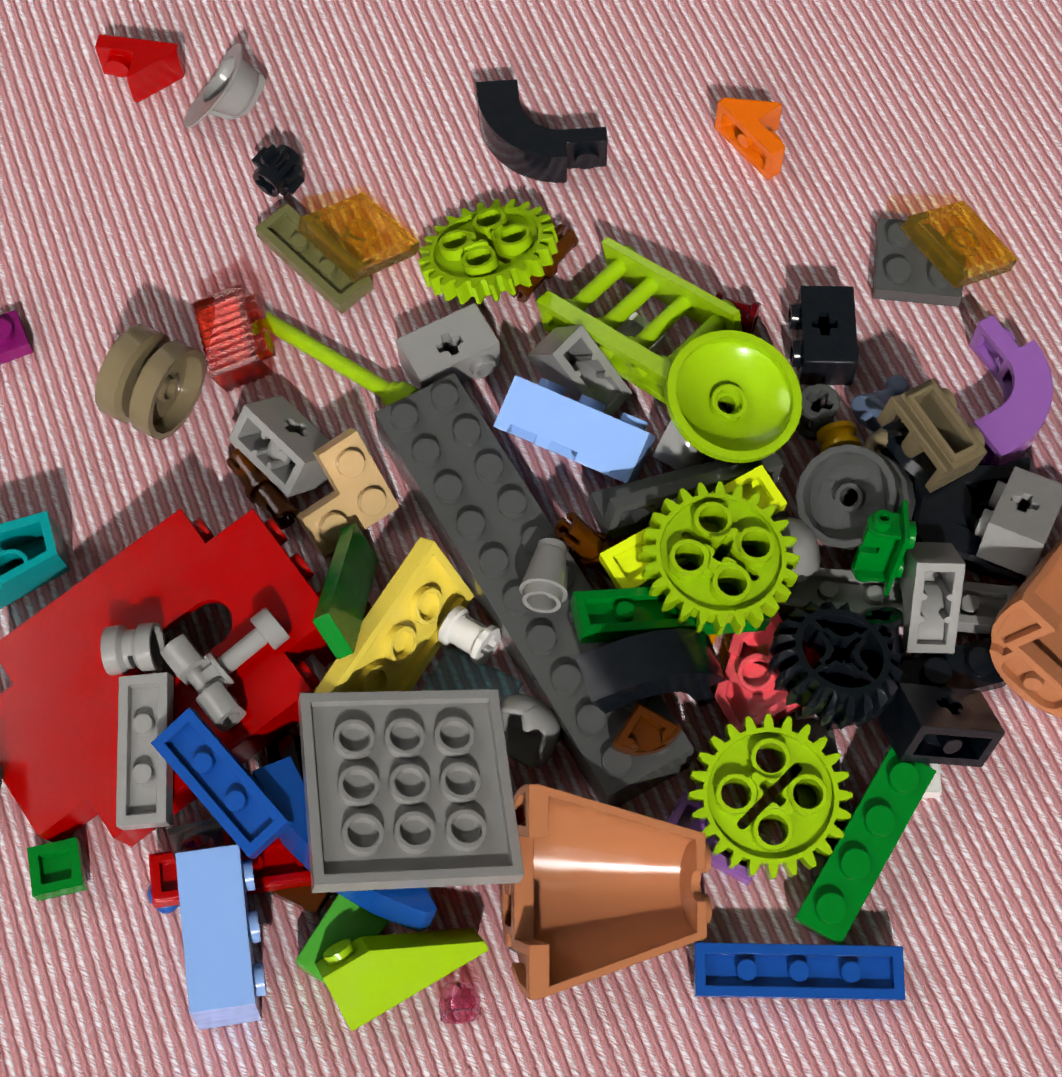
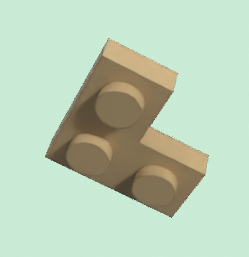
[296,428,399,557]

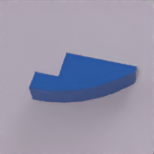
[252,756,437,932]

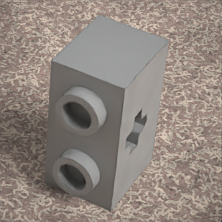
[396,303,501,390]
[228,395,330,497]
[974,466,1062,577]

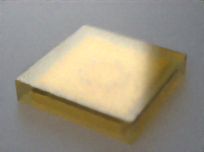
[298,192,420,282]
[901,200,1018,289]

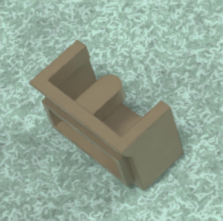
[877,378,987,493]

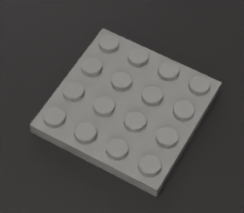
[298,689,524,893]

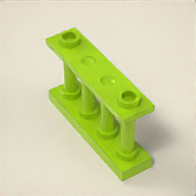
[536,237,742,404]

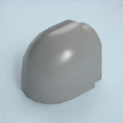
[652,420,706,470]

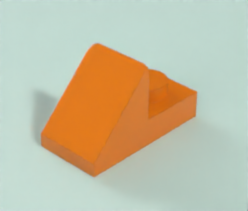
[714,98,786,180]

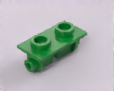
[851,500,917,596]

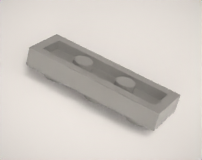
[116,672,174,830]

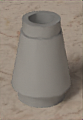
[519,538,568,613]

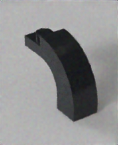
[476,79,608,183]
[576,628,726,714]

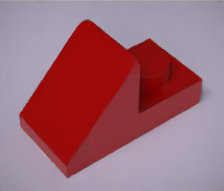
[95,34,186,103]

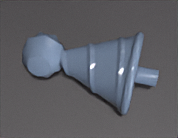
[851,374,910,431]

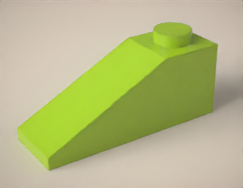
[315,928,489,1032]

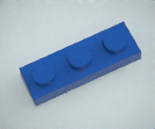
[151,707,293,859]

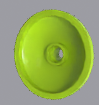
[665,330,802,463]

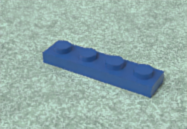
[693,942,905,1001]

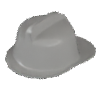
[183,43,266,128]

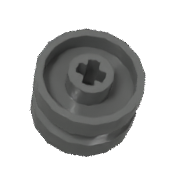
[796,444,916,551]

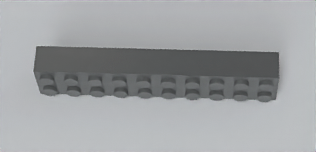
[374,373,694,807]

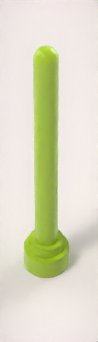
[243,303,420,406]

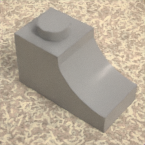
[527,325,632,416]
[899,542,966,654]

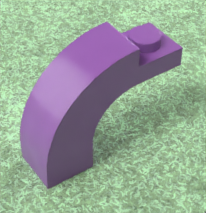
[969,315,1053,465]

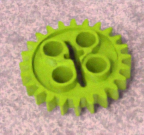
[418,199,559,305]
[639,481,800,636]
[687,714,853,880]

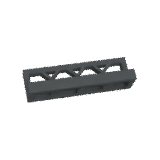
[588,454,784,539]

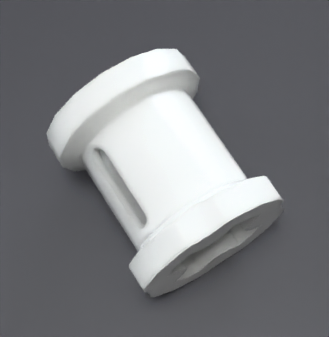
[438,605,501,666]

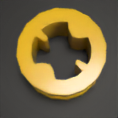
[816,420,861,453]

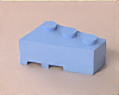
[493,375,656,483]
[175,844,267,1030]

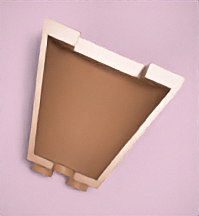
[989,536,1062,719]
[500,784,712,1000]

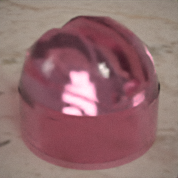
[439,981,482,1024]

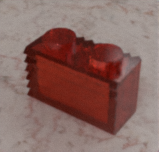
[192,283,276,391]

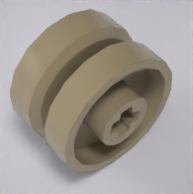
[95,324,206,440]

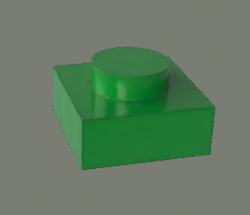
[27,837,88,901]

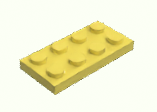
[313,537,474,693]

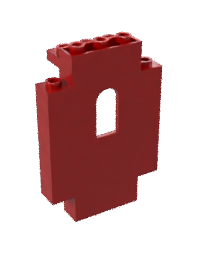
[0,509,337,847]

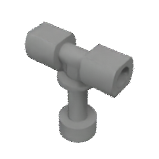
[160,607,291,733]

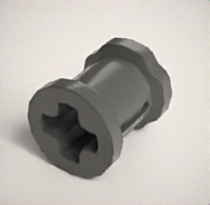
[796,384,840,441]

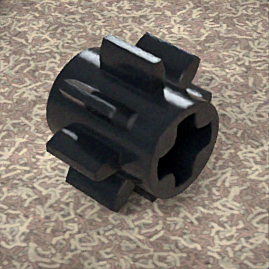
[251,144,305,197]

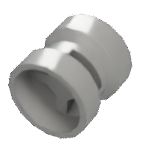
[100,622,165,675]

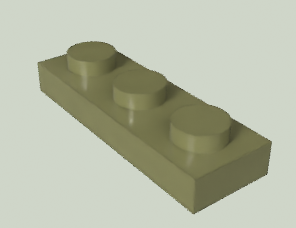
[255,203,374,314]

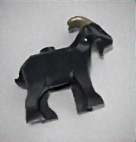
[864,419,1030,582]

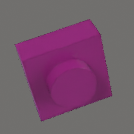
[0,310,33,365]

